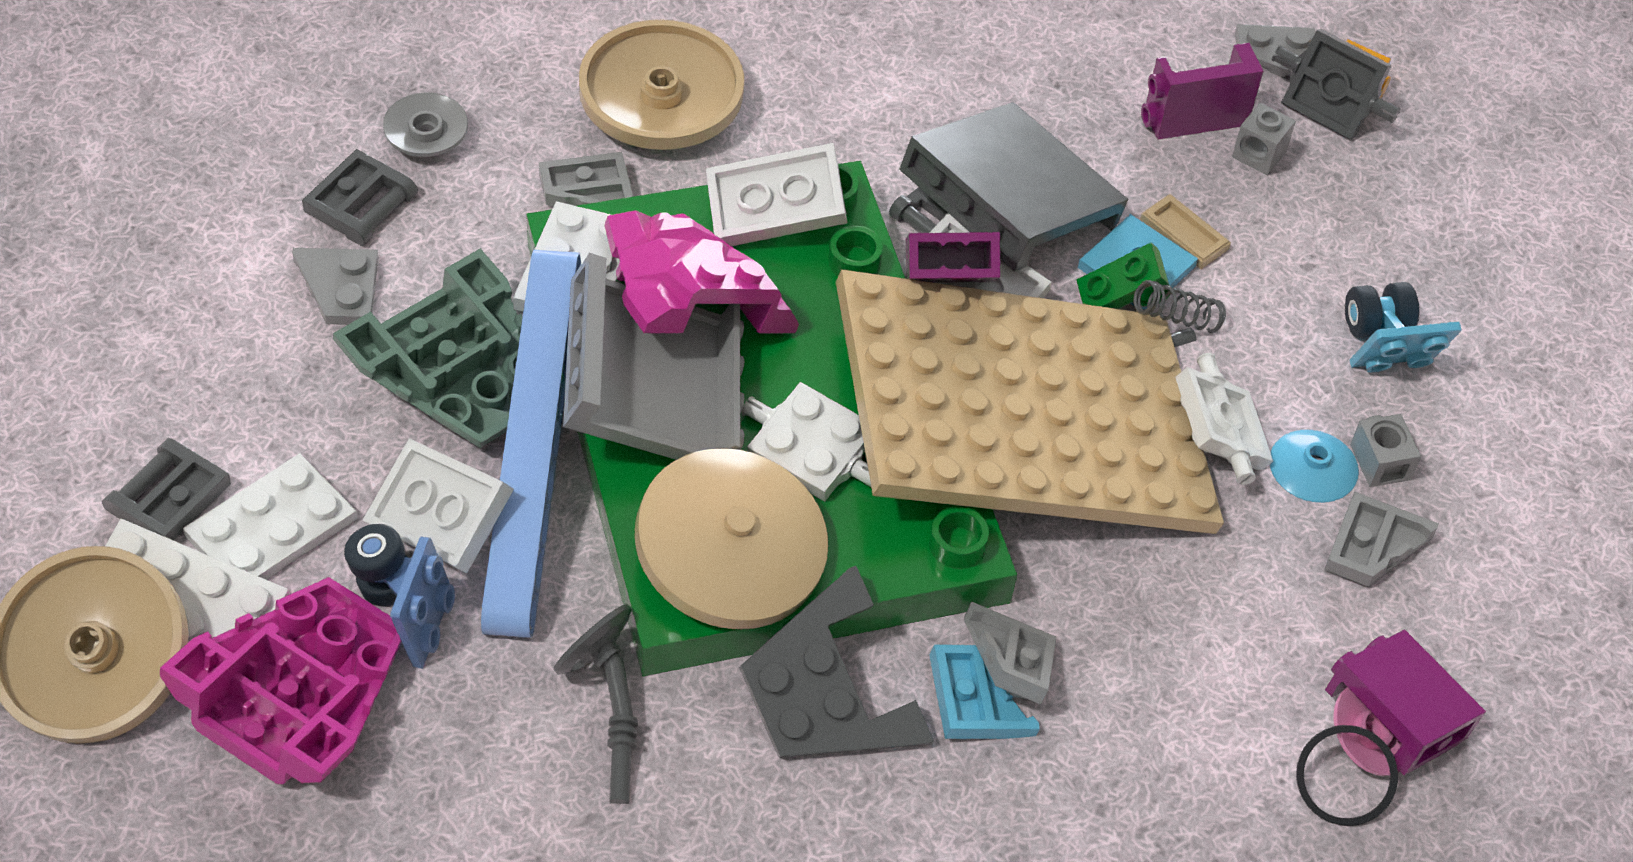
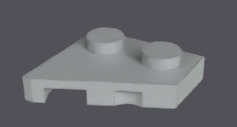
[538,152,633,207]
[292,248,378,325]
[1324,491,1439,587]

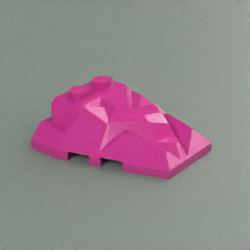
[604,210,799,333]
[159,577,402,784]

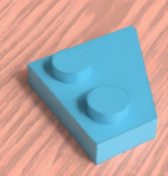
[929,645,1040,739]

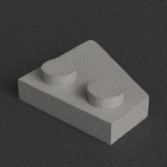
[1235,24,1315,78]
[964,602,1056,704]

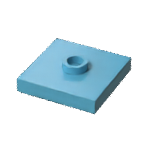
[1078,214,1198,310]

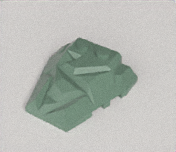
[333,248,523,448]

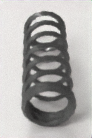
[1134,280,1226,333]

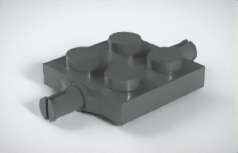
[1272,29,1401,139]

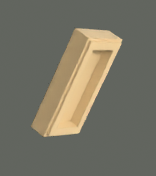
[1140,194,1231,269]

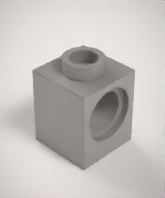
[1232,103,1296,176]
[1350,414,1421,487]

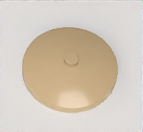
[579,20,744,150]
[635,449,828,629]
[0,546,189,744]

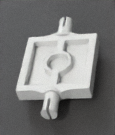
[1175,353,1273,485]
[742,382,871,502]

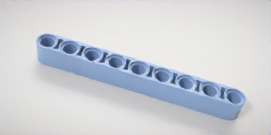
[481,249,581,638]

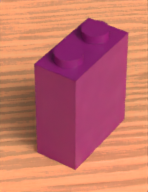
[905,232,1000,282]

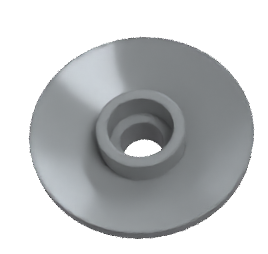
[383,92,468,157]

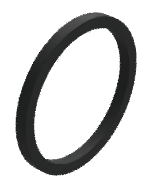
[1296,725,1398,826]

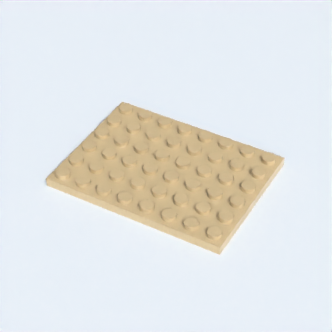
[836,270,1224,534]

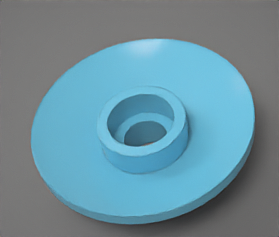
[1270,430,1359,503]

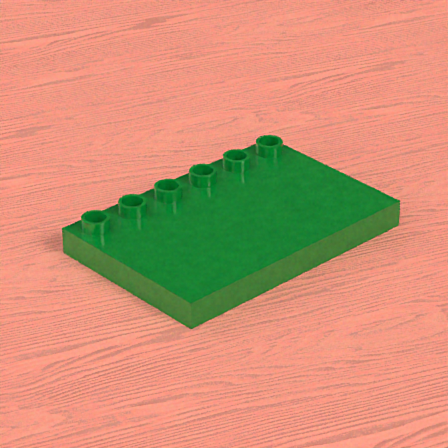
[526,160,1017,677]

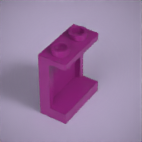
[1141,43,1264,140]
[1325,629,1486,776]

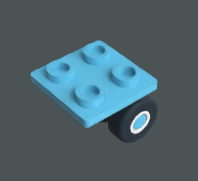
[1345,282,1462,372]

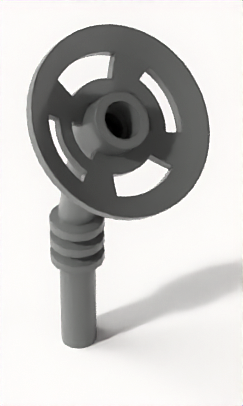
[553,604,638,804]

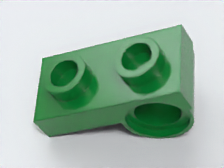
[1076,242,1170,309]

